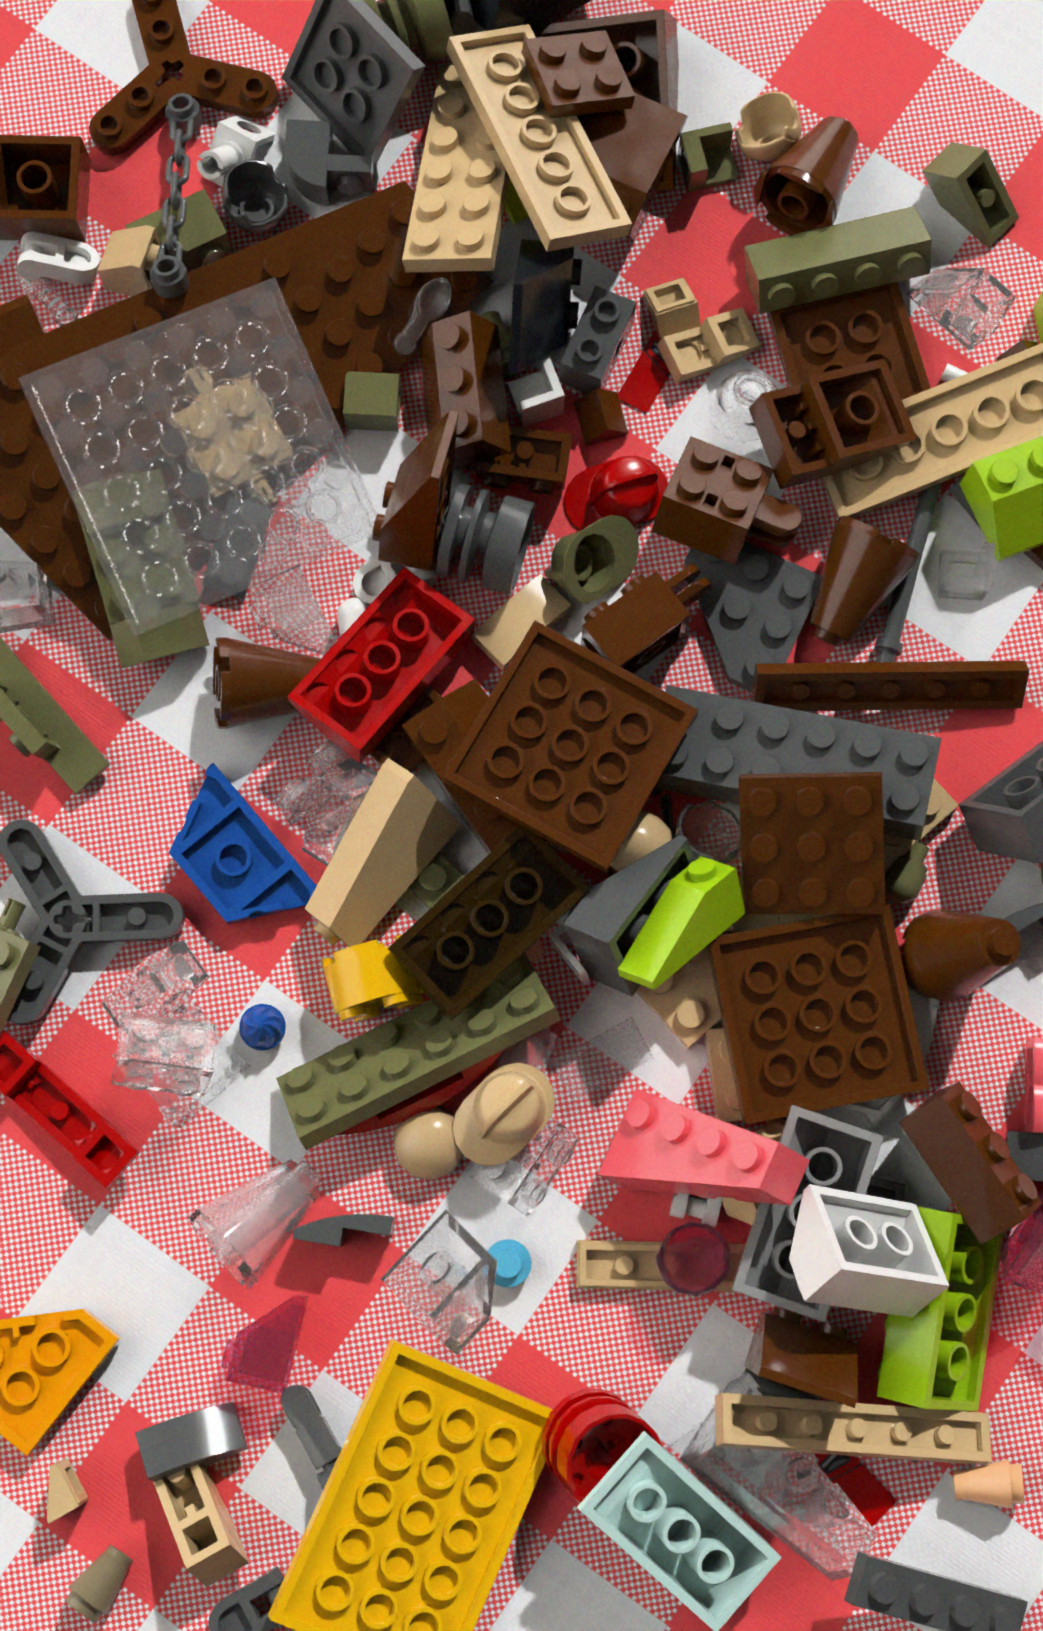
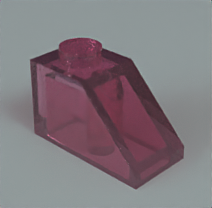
[221,1294,309,1394]

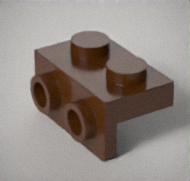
[475,426,572,495]

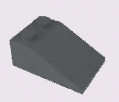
[958,741,1043,864]
[563,835,695,997]

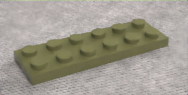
[276,953,561,1150]

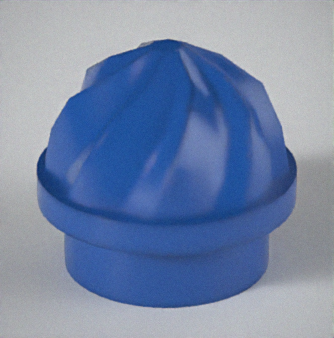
[239,1004,286,1051]

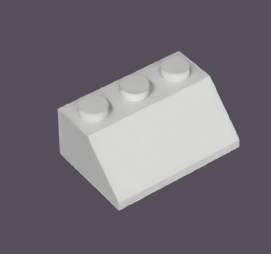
[789,1184,949,1317]

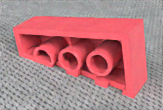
[598,1088,810,1206]

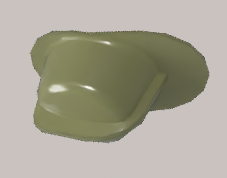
[544,515,639,604]

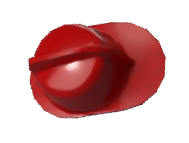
[564,456,668,530]

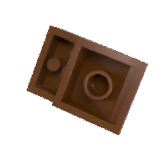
[749,358,917,490]

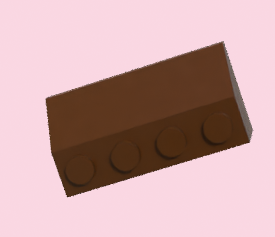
[401,679,555,855]

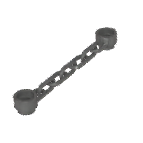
[150,93,203,298]

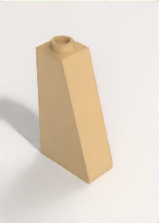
[305,758,461,947]

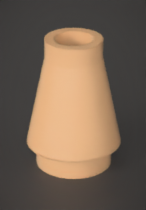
[953,1459,1024,1509]

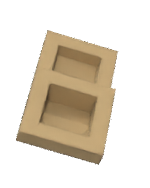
[657,307,761,384]
[470,574,571,670]

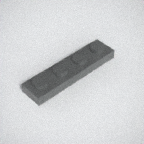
[844,1551,1028,1631]

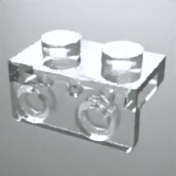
[111,1011,216,1097]
[468,1118,579,1216]

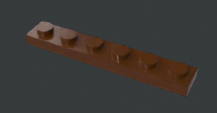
[751,660,1030,711]

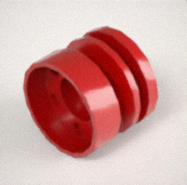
[542,1389,662,1503]

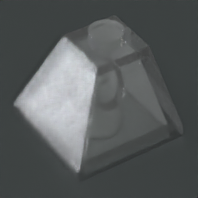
[381,1210,498,1355]

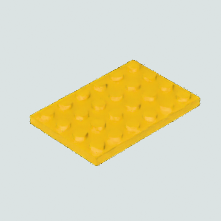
[268,1338,553,1631]

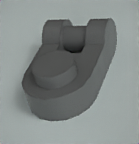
[208,1566,284,1631]

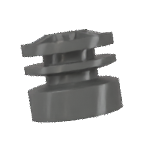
[436,483,536,595]

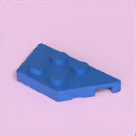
[169,762,317,924]

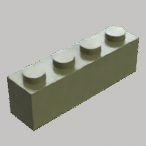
[744,206,932,314]

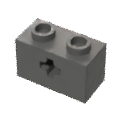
[559,285,636,394]

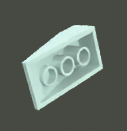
[577,1431,782,1631]

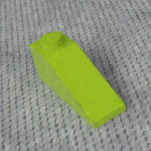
[618,856,746,990]

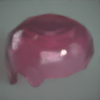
[656,1222,732,1297]

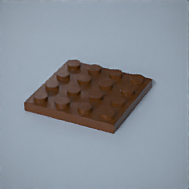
[442,620,698,873]
[707,904,930,1125]

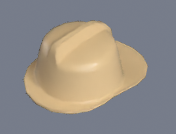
[452,1062,555,1166]

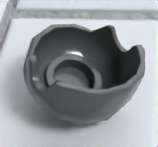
[222,159,288,232]

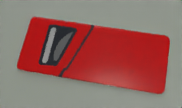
[618,330,670,413]
[806,1453,896,1527]

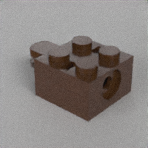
[651,436,802,565]
[581,563,712,674]

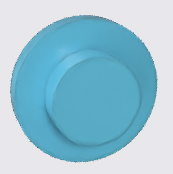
[484,1239,531,1288]

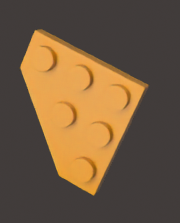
[0,1308,121,1456]

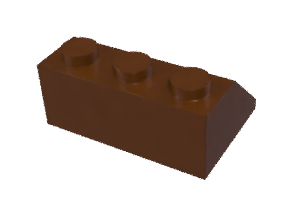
[420,310,511,470]
[899,1081,1042,1244]

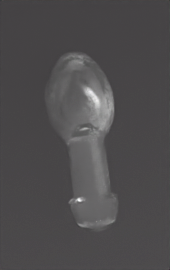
[17,274,78,327]
[394,277,451,355]

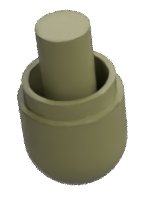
[885,841,929,904]

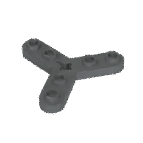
[0,820,185,1026]

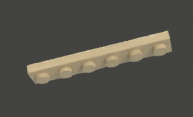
[715,1393,992,1465]

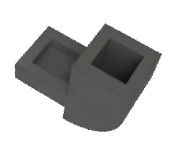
[285,119,375,206]

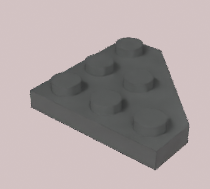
[683,541,821,692]

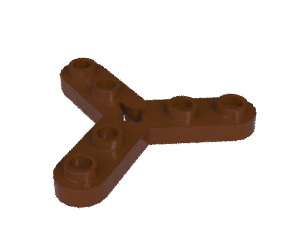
[89,0,279,156]

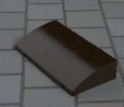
[388,825,591,1022]

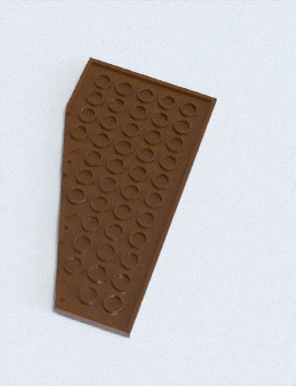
[0,181,494,640]

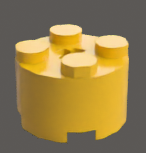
[321,935,424,1023]

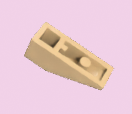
[153,1464,249,1587]

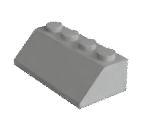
[731,1105,884,1323]

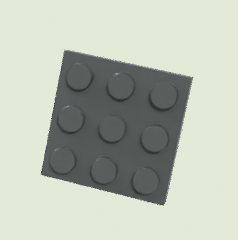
[282,0,425,165]

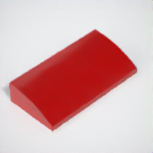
[287,567,475,764]

